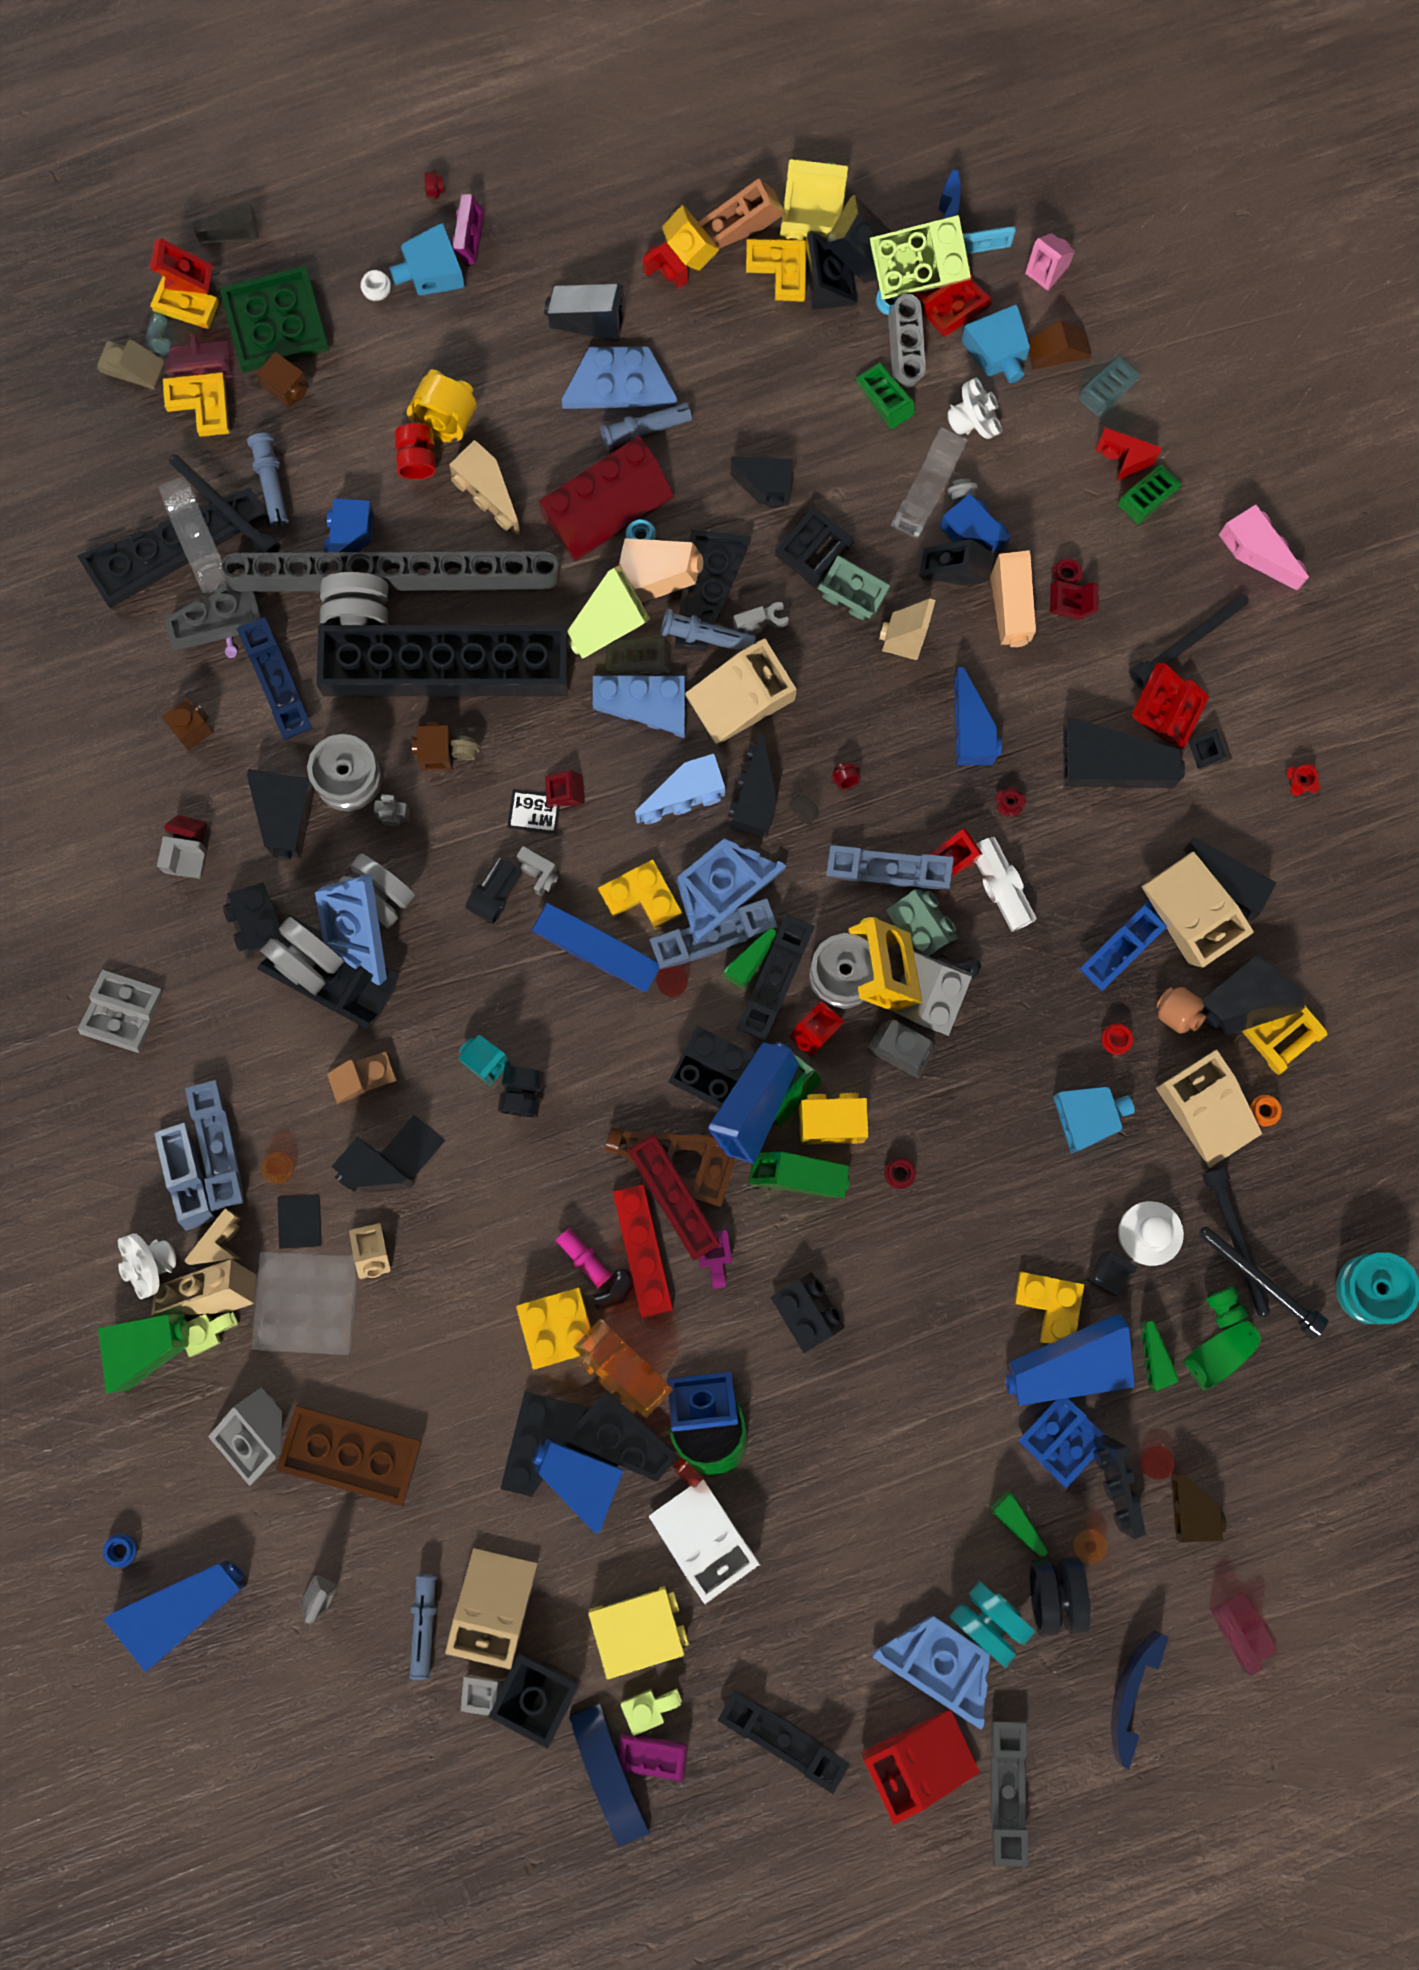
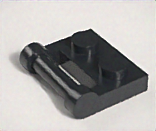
[774,507,855,588]

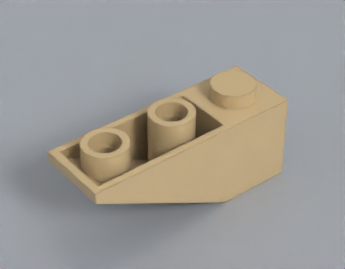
[449,440,520,535]
[152,1259,256,1317]

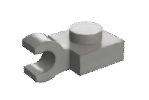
[733,602,789,635]
[374,794,410,826]

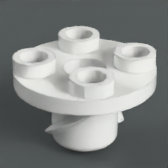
[948,378,1002,439]
[1118,1201,1184,1266]
[118,1233,176,1299]

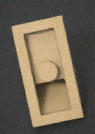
[184,1209,242,1266]

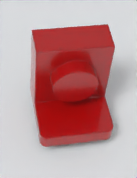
[642,242,688,289]
[790,1001,845,1057]

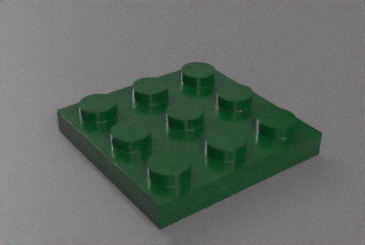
[219,265,330,373]

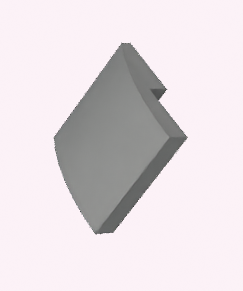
[78,970,162,1053]

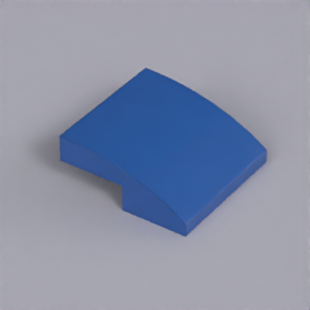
[1018,1398,1105,1488]

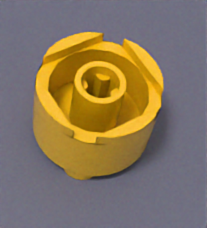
[407,370,477,442]

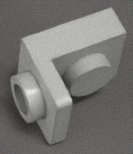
[516,846,558,897]
[461,1675,507,1716]

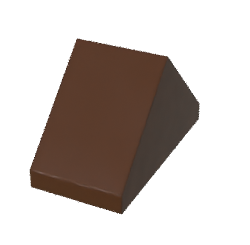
[1028,320,1091,370]

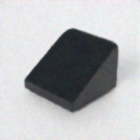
[1188,729,1232,769]

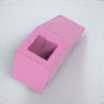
[1219,505,1309,590]

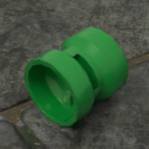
[1205,1285,1249,1328]

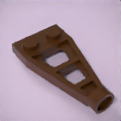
[604,1127,736,1208]

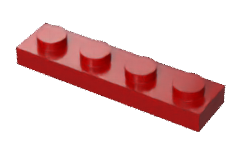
[613,1184,673,1318]

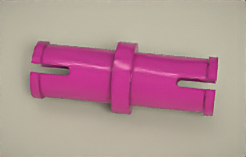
[555,1227,612,1289]

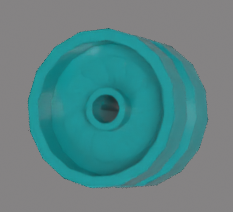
[1336,1253,1419,1324]
[949,1581,1036,1668]

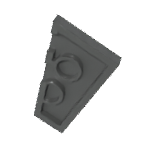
[164,585,261,651]

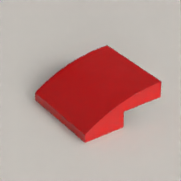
[912,271,991,338]
[1131,663,1209,749]

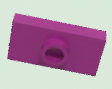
[619,1733,688,1782]

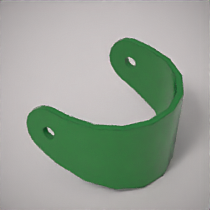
[1182,1320,1261,1390]
[667,1401,748,1477]

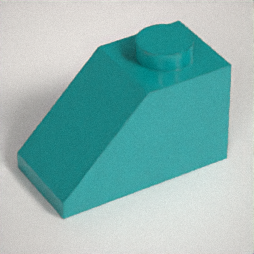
[458,1035,511,1087]

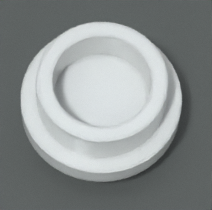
[361,270,391,301]

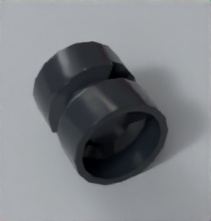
[497,1066,545,1118]

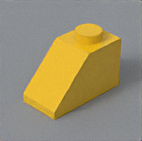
[662,205,720,271]

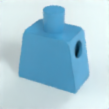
[389,223,465,295]
[961,305,1030,383]
[1053,1087,1135,1154]

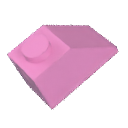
[1025,233,1075,290]

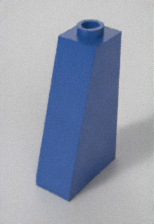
[708,1042,799,1164]
[1005,1314,1135,1406]
[103,1560,247,1672]

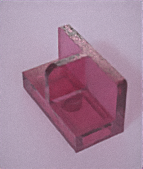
[164,335,232,378]
[1209,1592,1277,1676]

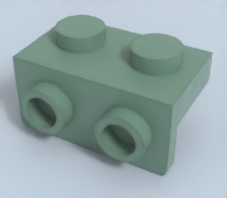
[817,555,892,621]
[886,888,958,957]

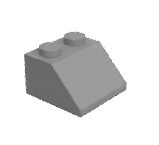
[897,951,972,1036]

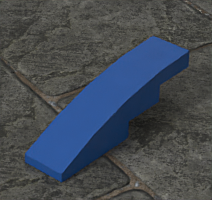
[1079,900,1167,992]
[531,903,659,992]

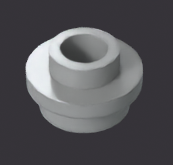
[947,479,978,502]

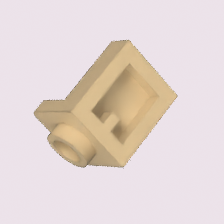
[349,1223,391,1279]

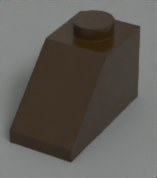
[1171,1472,1227,1543]

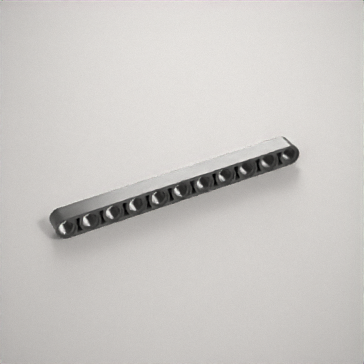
[221,551,559,592]

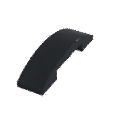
[736,914,815,1041]
[717,1690,850,1794]

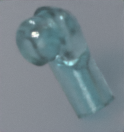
[146,314,171,355]

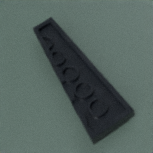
[77,488,268,609]

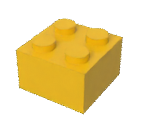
[798,1093,868,1145]
[516,1288,598,1370]

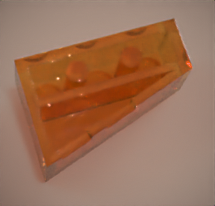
[573,1318,673,1418]

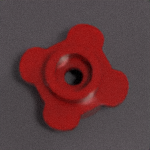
[1286,763,1320,796]

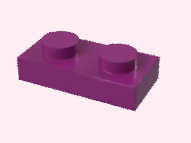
[452,194,484,265]

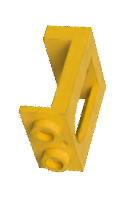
[849,917,922,1013]

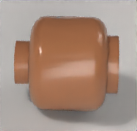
[1156,987,1206,1034]

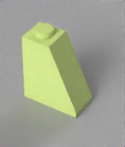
[567,565,650,659]

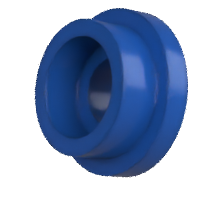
[103,1533,137,1568]

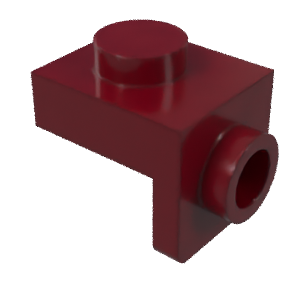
[1050,581,1099,620]

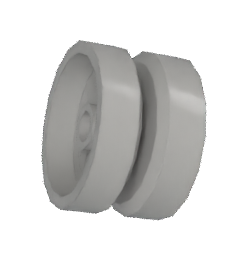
[320,572,388,625]
[307,734,382,812]
[338,853,415,930]
[260,917,344,995]
[809,933,874,1009]

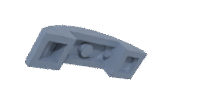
[826,845,954,889]
[649,898,778,969]
[185,1080,244,1211]

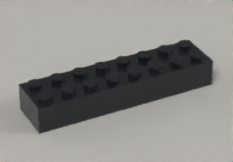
[317,625,568,696]

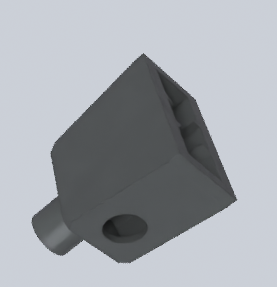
[867,1020,934,1079]

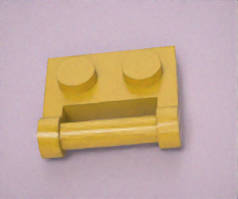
[1242,1006,1327,1075]

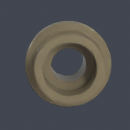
[450,736,481,760]

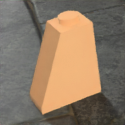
[619,538,703,603]
[990,550,1036,647]

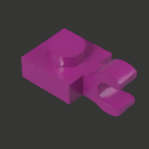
[698,1230,732,1290]

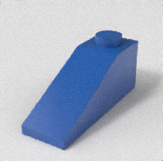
[954,667,1002,765]

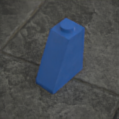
[532,1438,624,1534]

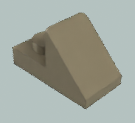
[97,339,166,390]

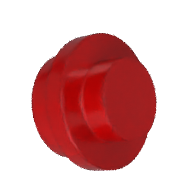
[1101,1023,1133,1055]

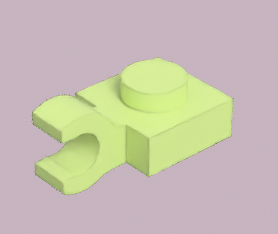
[185,1312,239,1357]
[620,1688,682,1736]

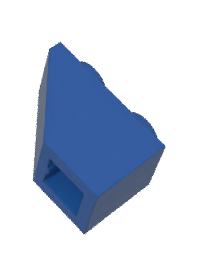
[939,494,1011,552]
[324,499,374,552]

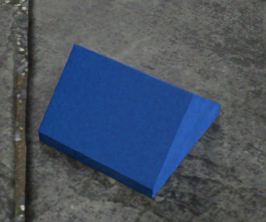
[667,1372,738,1432]

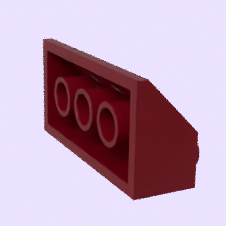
[539,436,674,562]

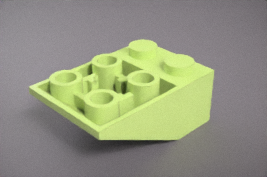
[870,215,971,300]

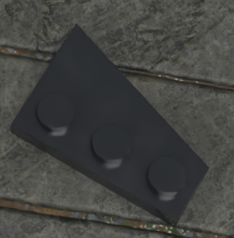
[562,1390,679,1482]
[500,1391,588,1497]
[1093,1435,1146,1539]

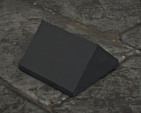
[806,231,858,310]

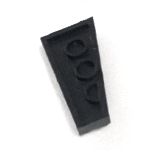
[675,529,751,652]

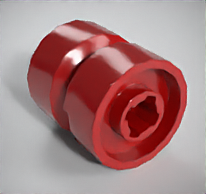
[394,423,436,480]

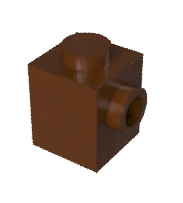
[256,352,308,408]
[161,698,213,751]
[412,722,452,771]

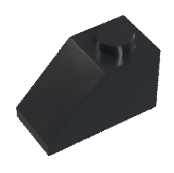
[730,457,792,508]
[919,539,993,586]

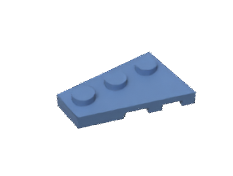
[593,676,685,738]

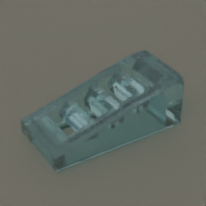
[1079,357,1141,418]

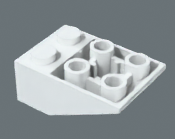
[649,1478,760,1604]

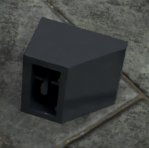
[668,1026,754,1109]

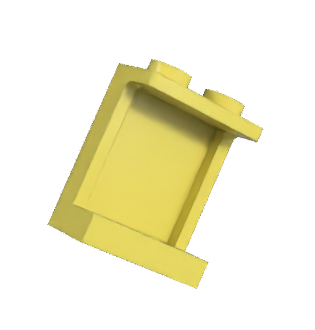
[780,159,848,241]
[589,1586,689,1680]

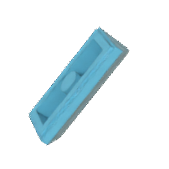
[963,227,1016,254]

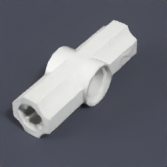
[976,836,1037,932]

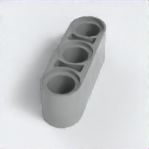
[888,294,926,389]

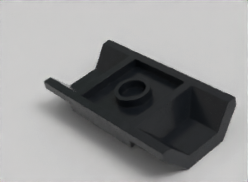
[257,915,399,1029]

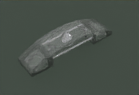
[890,428,968,539]
[158,476,229,595]

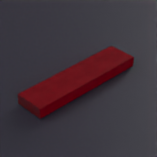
[627,1134,721,1261]

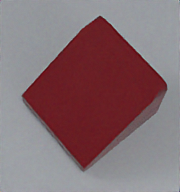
[545,770,585,807]
[164,815,207,843]

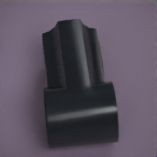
[465,858,523,924]

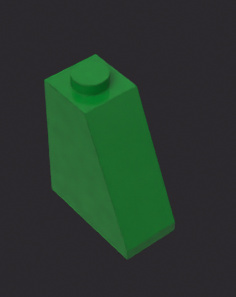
[748,1152,850,1198]
[98,1314,189,1394]

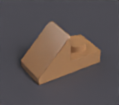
[327,1051,398,1104]

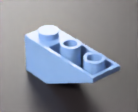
[635,754,725,824]

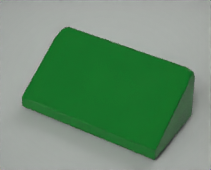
[774,1054,822,1126]

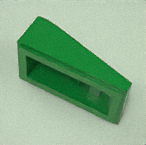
[856,363,915,429]
[1118,465,1182,526]
[723,928,777,989]
[1140,1320,1179,1391]
[990,1490,1048,1557]

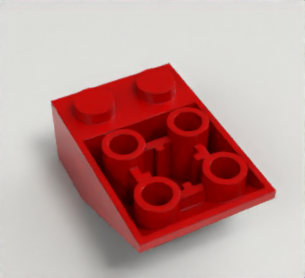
[860,1709,980,1825]

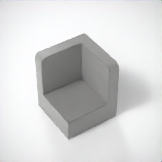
[157,836,207,879]

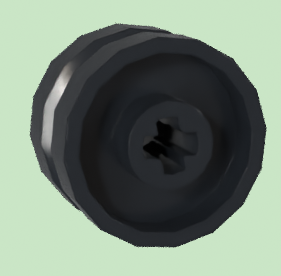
[1029,1557,1091,1636]

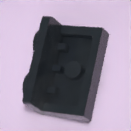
[223,882,285,959]
[770,1272,845,1353]

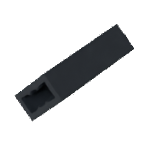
[1063,718,1185,788]

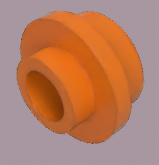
[1250,1095,1282,1127]

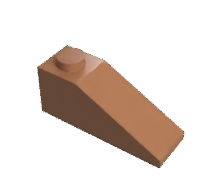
[698,178,785,249]

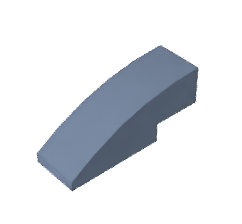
[154,1122,216,1230]

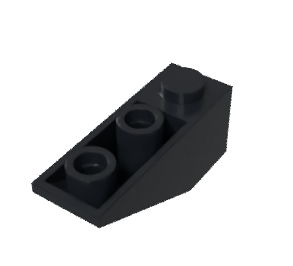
[728,734,777,838]

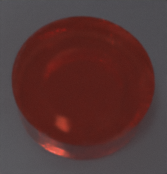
[656,966,688,998]
[1140,1446,1175,1480]
[672,1457,703,1488]

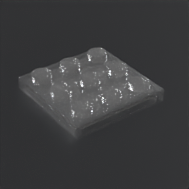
[251,1252,357,1355]

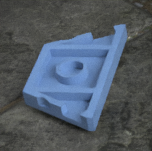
[562,347,677,409]
[677,839,786,943]
[315,874,387,985]
[871,1615,990,1730]

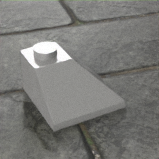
[208,1387,282,1486]

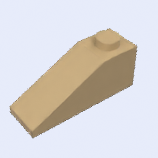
[879,599,935,660]

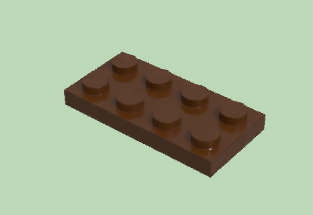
[276,1405,422,1506]

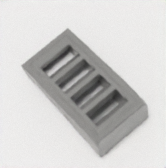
[301,1575,338,1624]

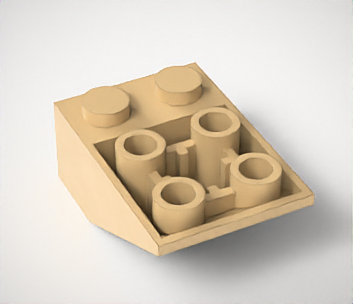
[685,638,797,745]
[1141,852,1254,968]
[1156,1050,1262,1168]
[445,1548,538,1669]

